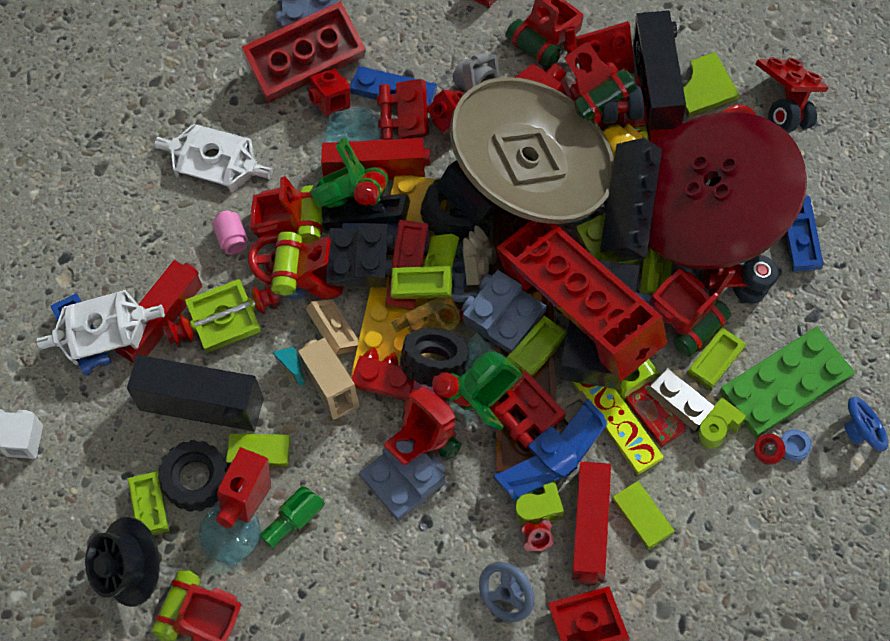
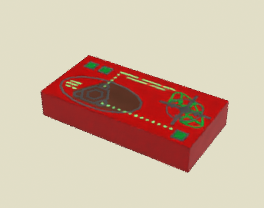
[625,382,687,448]

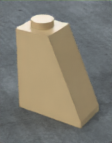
[298,337,360,420]

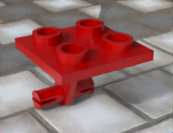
[563,21,635,74]

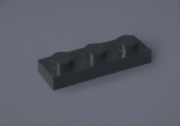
[322,193,411,231]

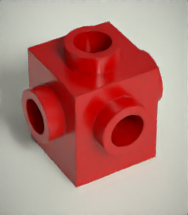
[308,68,350,117]
[427,90,464,134]

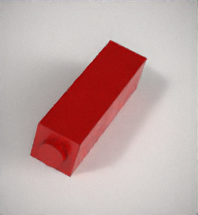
[321,138,430,180]
[114,260,202,364]
[572,461,611,585]

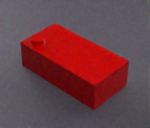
[242,1,366,104]

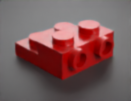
[548,586,630,641]

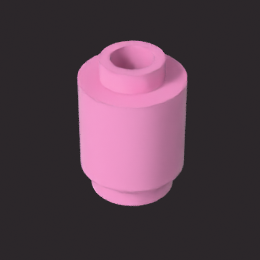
[212,211,248,255]

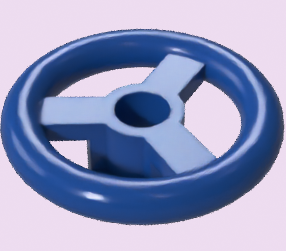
[844,397,889,451]

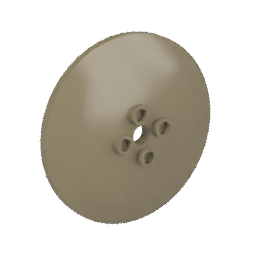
[450,77,614,224]

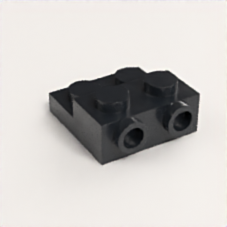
[326,223,394,287]

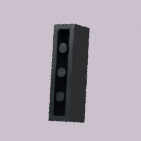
[600,138,662,262]

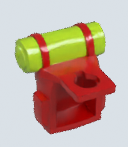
[250,176,323,243]
[271,232,343,300]
[151,570,242,641]

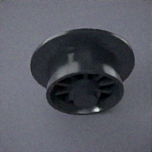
[85,517,162,607]

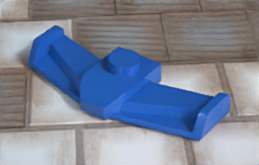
[493,399,607,501]

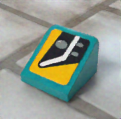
[273,347,304,386]

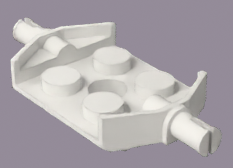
[154,124,273,193]
[37,290,165,365]

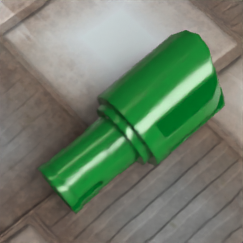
[259,486,325,549]

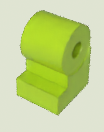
[615,359,660,402]
[698,398,746,449]
[516,482,564,525]

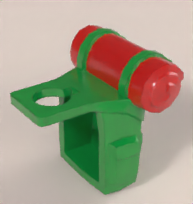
[310,137,389,208]
[432,351,523,430]

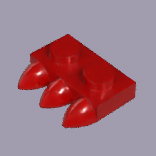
[351,347,415,402]

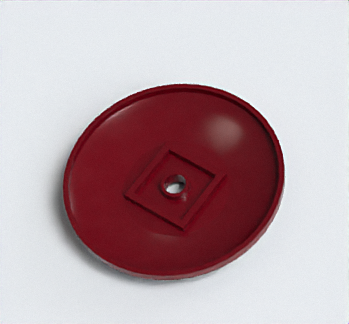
[648,112,807,269]

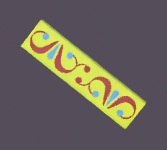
[571,382,664,476]

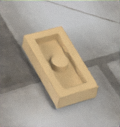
[306,299,359,355]

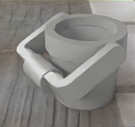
[453,53,500,92]

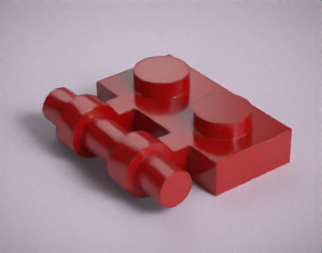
[377,79,429,140]
[490,370,566,449]

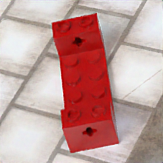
[497,220,668,381]

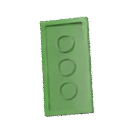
[720,326,855,439]

